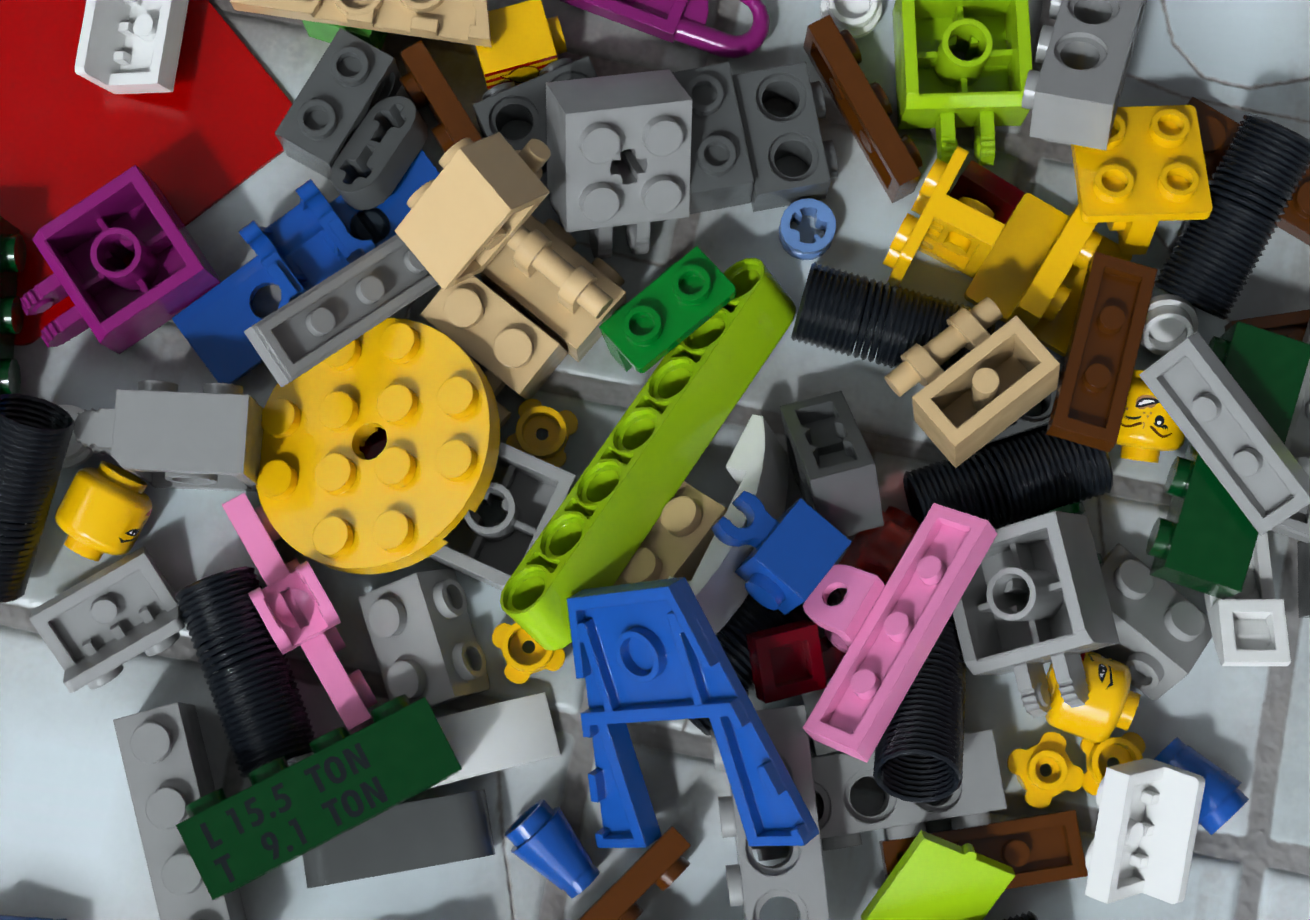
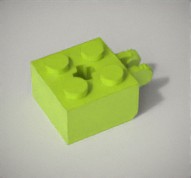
[892,0,1033,166]

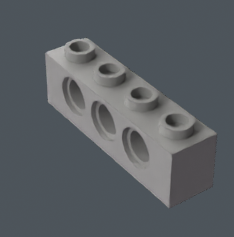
[1022,0,1147,151]
[711,705,830,920]
[752,729,1007,861]

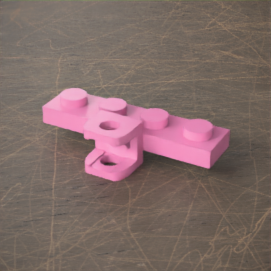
[222,492,378,735]
[803,503,997,763]

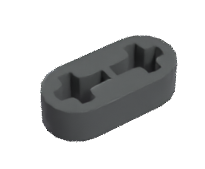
[330,96,428,210]

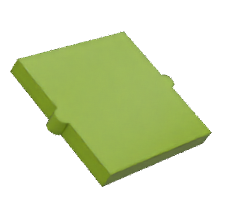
[860,830,1016,920]

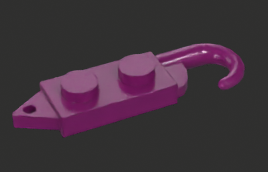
[560,0,770,59]

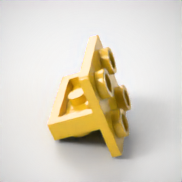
[1071,105,1213,255]
[882,146,1005,288]
[964,193,1132,357]

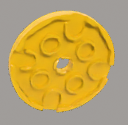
[256,318,500,574]

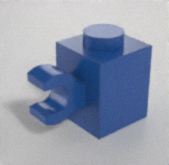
[711,491,852,615]

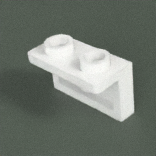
[75,0,189,94]
[1085,758,1205,904]

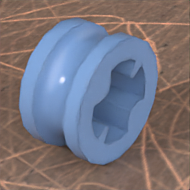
[779,198,836,260]

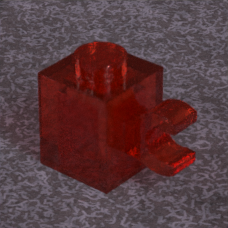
[837,506,921,589]

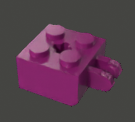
[20,165,222,354]

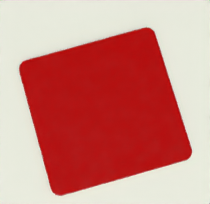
[0,0,292,346]

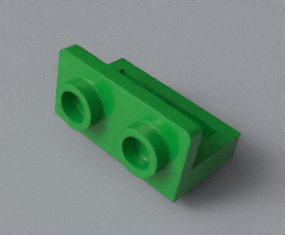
[599,246,737,373]

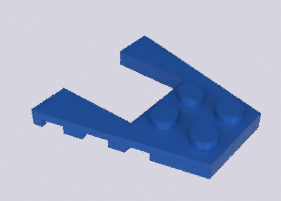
[567,577,819,848]

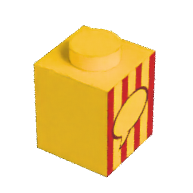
[475,0,567,90]

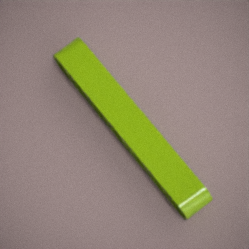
[500,258,796,651]

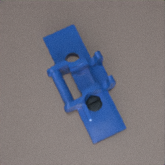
[171,149,439,384]

